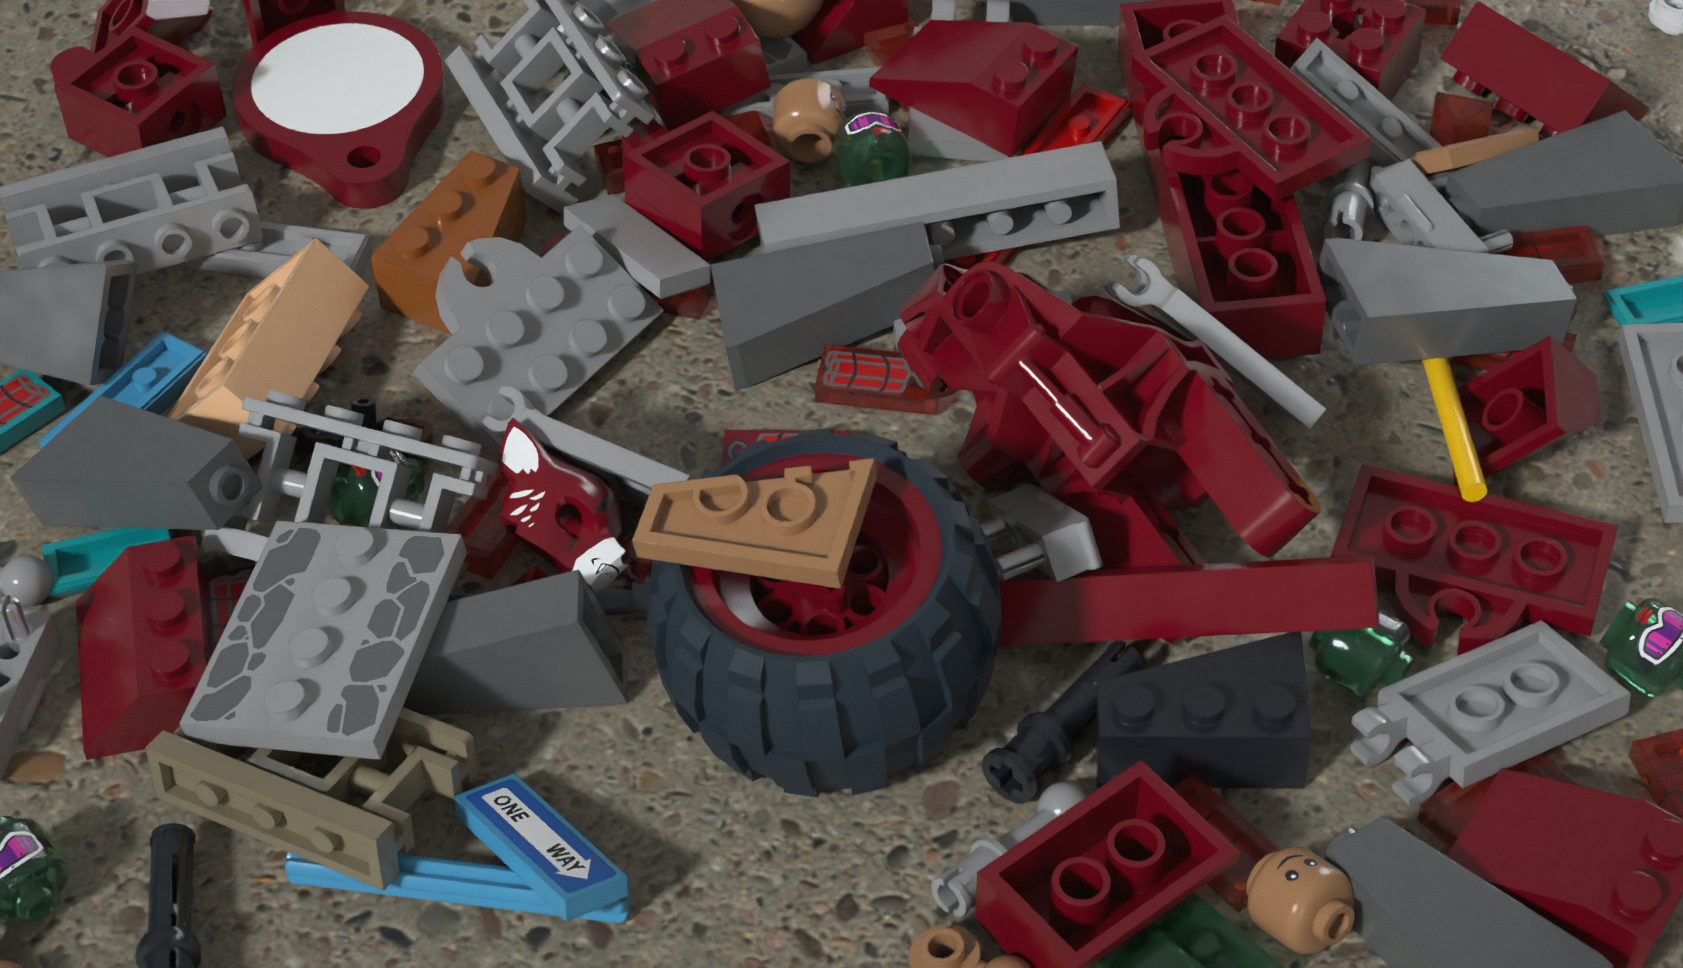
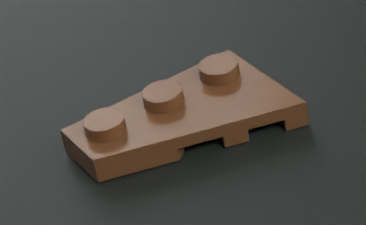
[632,458,877,589]

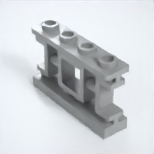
[445,0,655,216]
[0,127,263,275]
[201,390,498,595]

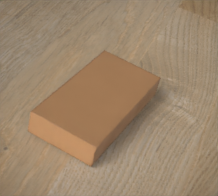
[1411,127,1539,175]

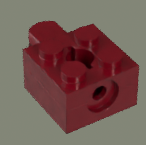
[1274,0,1426,101]
[50,26,227,157]
[621,110,790,262]

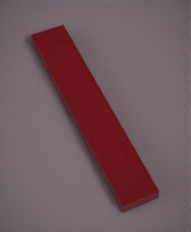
[998,555,1380,646]

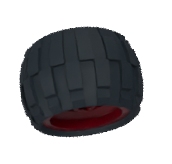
[647,428,1002,798]

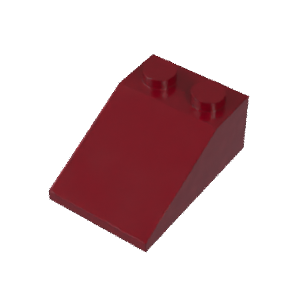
[605,0,771,131]
[869,20,1079,158]
[1447,768,1683,968]

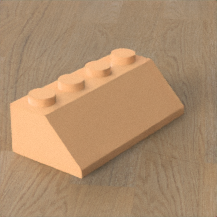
[167,238,369,460]

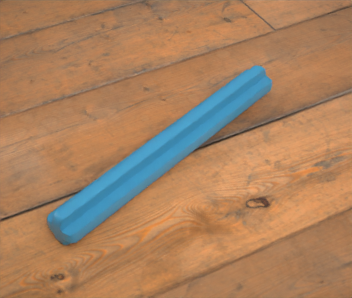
[285,852,632,923]

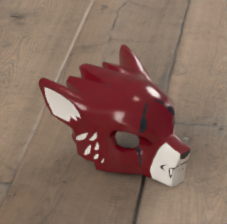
[497,418,633,589]

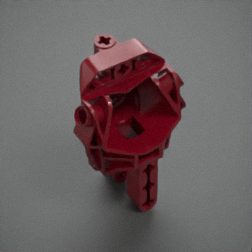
[897,261,1321,645]

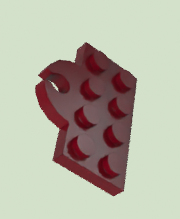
[1131,15,1372,202]
[1331,464,1619,655]

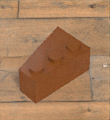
[371,150,527,335]

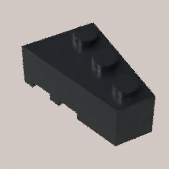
[1094,632,1312,789]

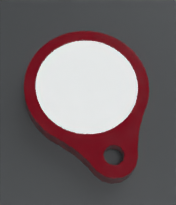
[232,12,447,209]

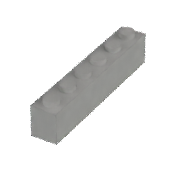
[755,141,1120,260]

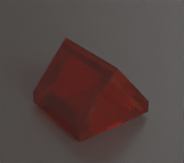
[1429,92,1494,147]

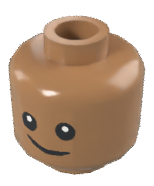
[773,78,846,163]
[1246,847,1355,954]

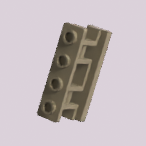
[145,707,479,891]

